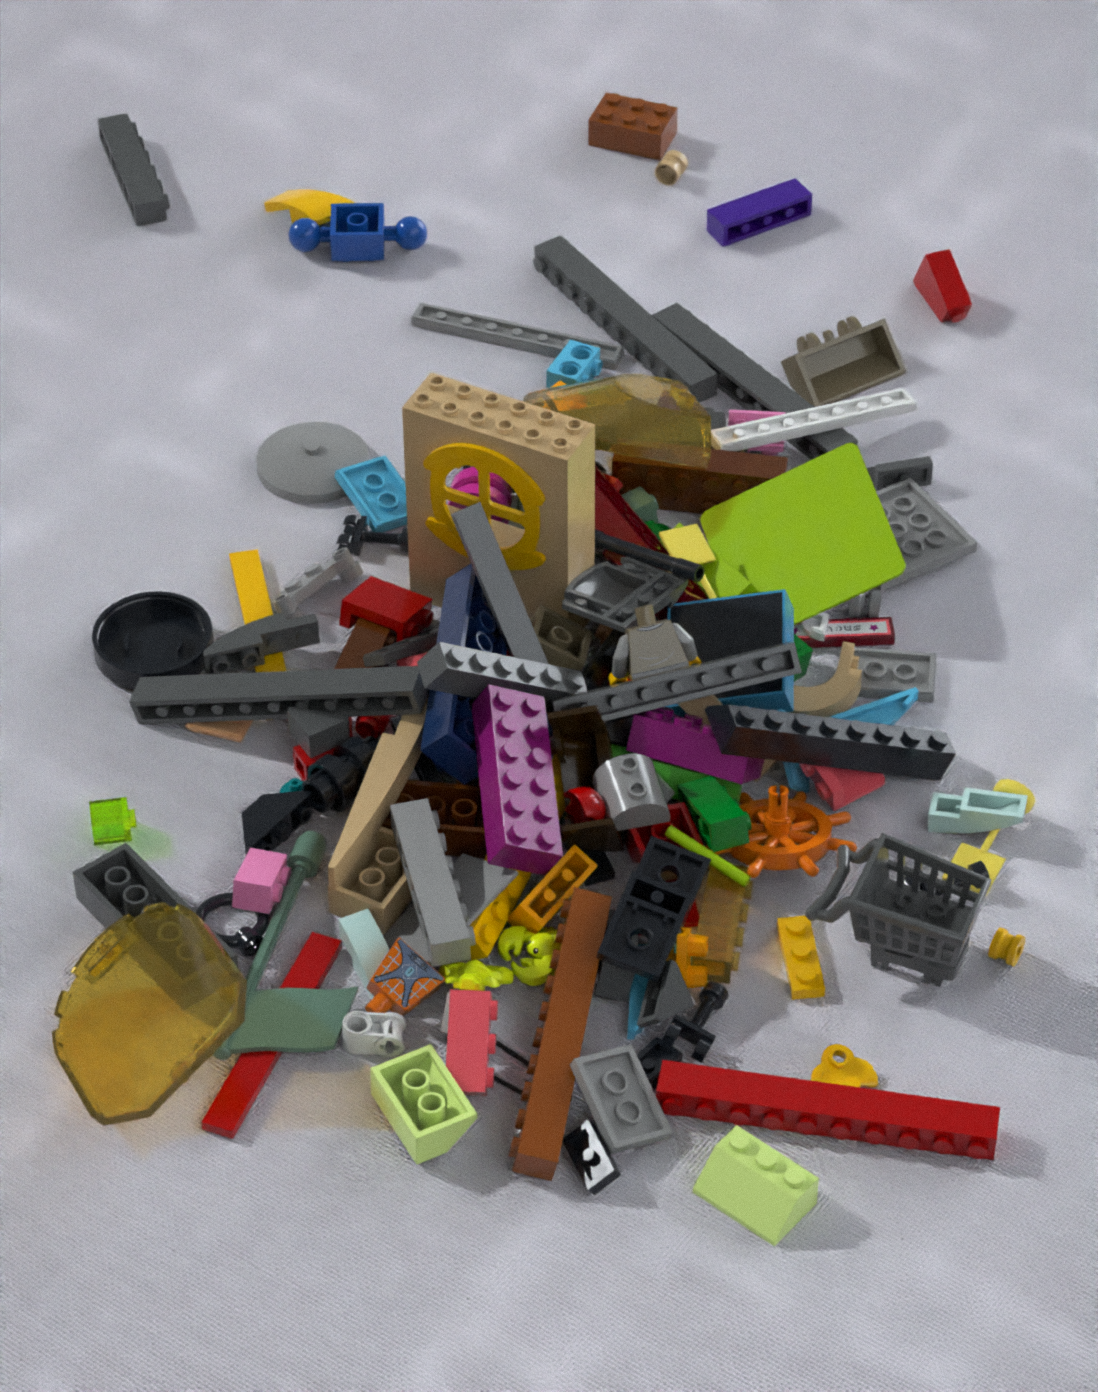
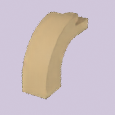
[790,642,862,717]

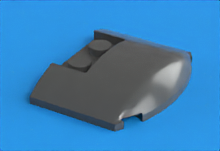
[562,557,688,633]

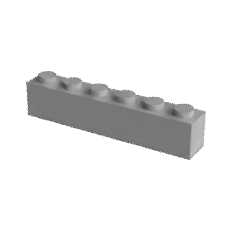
[390,798,476,967]

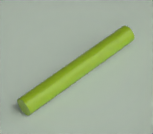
[665,825,751,888]

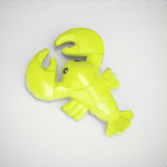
[497,926,560,986]
[439,959,514,991]

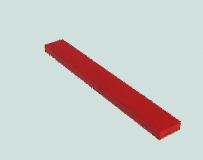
[201,932,342,1139]

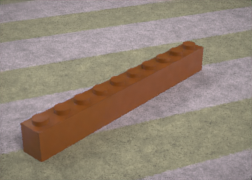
[508,887,612,1181]

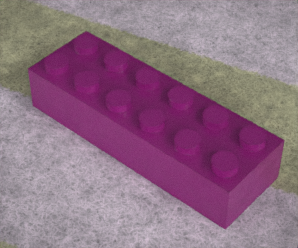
[471,684,563,875]

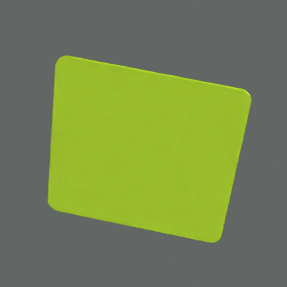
[700,443,906,625]

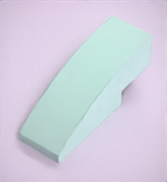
[928,787,1028,833]
[338,909,389,999]

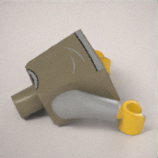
[609,604,702,685]

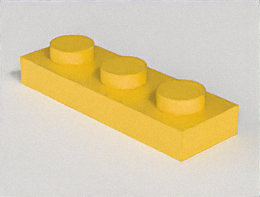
[777,916,825,1000]

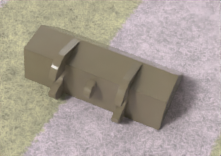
[780,316,906,407]

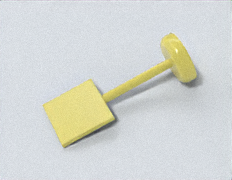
[659,524,717,599]
[942,779,1036,895]

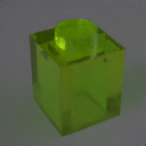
[89,797,137,846]

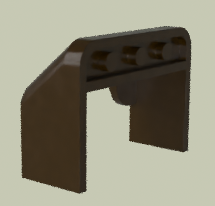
[547,705,625,852]

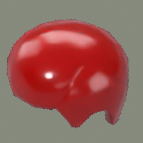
[563,787,606,824]

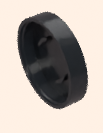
[92,591,214,690]

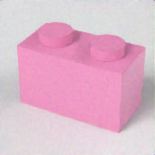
[232,848,291,914]

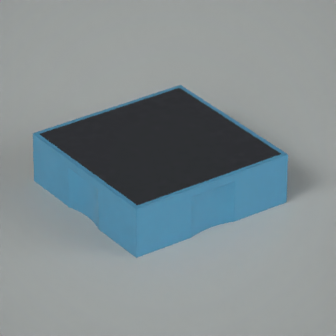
[665,589,794,717]

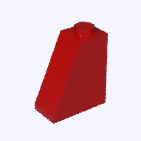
[913,249,972,323]

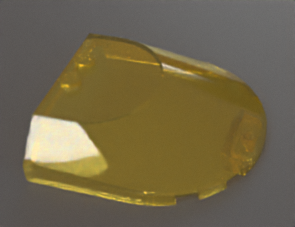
[523,374,711,469]
[52,902,247,1126]

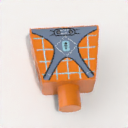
[365,937,445,1017]

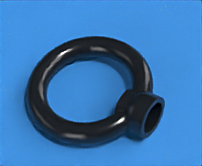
[195,892,270,957]

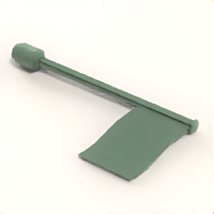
[212,831,358,1060]

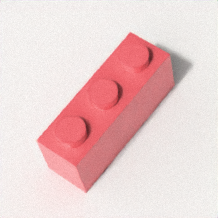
[446,989,498,1096]

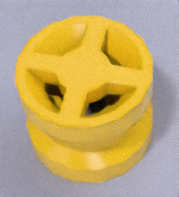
[988,927,1025,967]

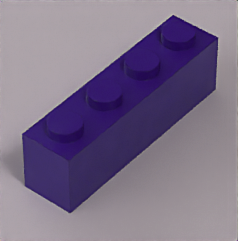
[706,178,813,247]

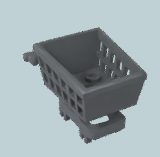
[805,833,991,987]

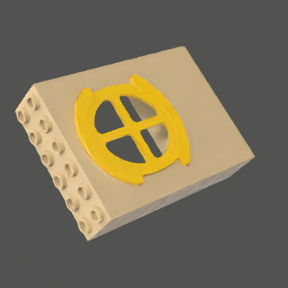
[402,372,595,628]

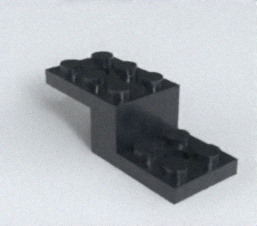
[596,836,711,983]

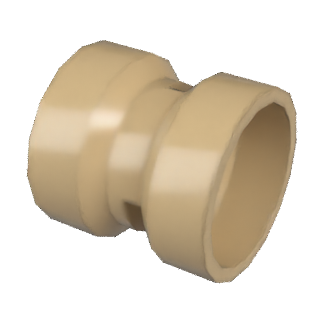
[654,150,688,186]

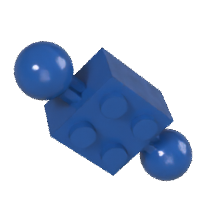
[288,203,428,262]

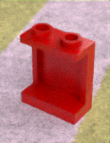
[339,576,434,642]

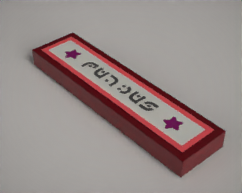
[794,617,895,648]

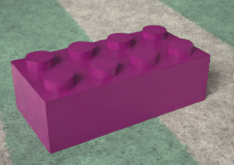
[626,707,765,784]

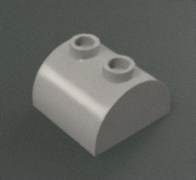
[592,754,670,831]

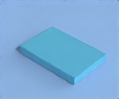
[334,455,407,533]

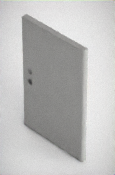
[383,854,518,965]

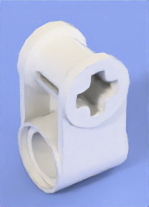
[342,1011,406,1057]

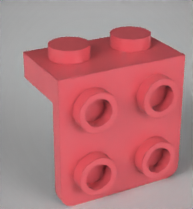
[799,763,885,811]

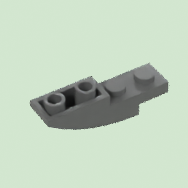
[203,612,320,674]

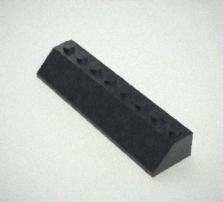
[705,705,956,780]

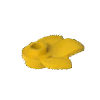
[810,1044,878,1088]

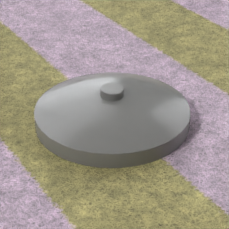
[256,422,370,504]

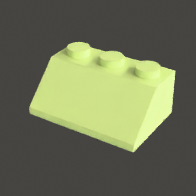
[370,1044,477,1165]
[693,1125,819,1247]

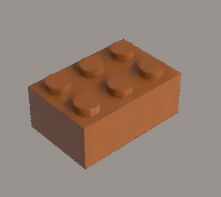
[588,92,678,161]

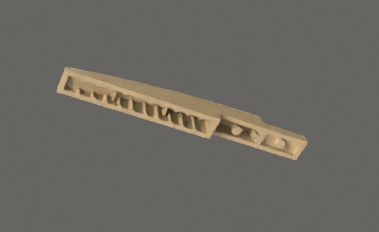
[328,651,429,890]

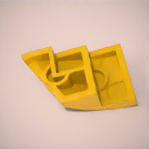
[264,189,355,225]

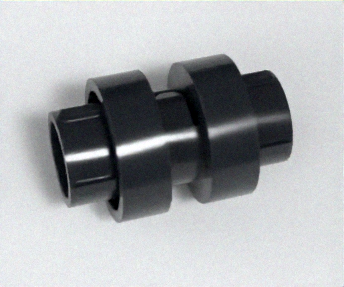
[301,736,379,813]

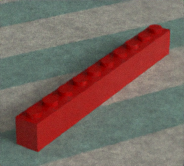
[656,1060,1000,1160]

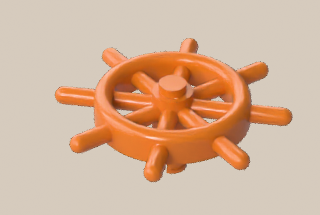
[705,785,857,878]

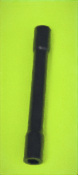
[595,529,705,582]

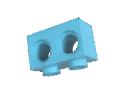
[546,339,603,393]

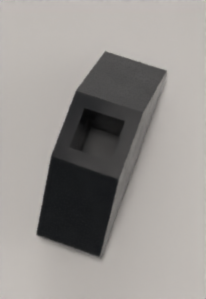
[242,790,313,855]

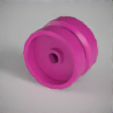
[447,467,513,524]

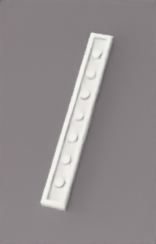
[706,388,917,452]

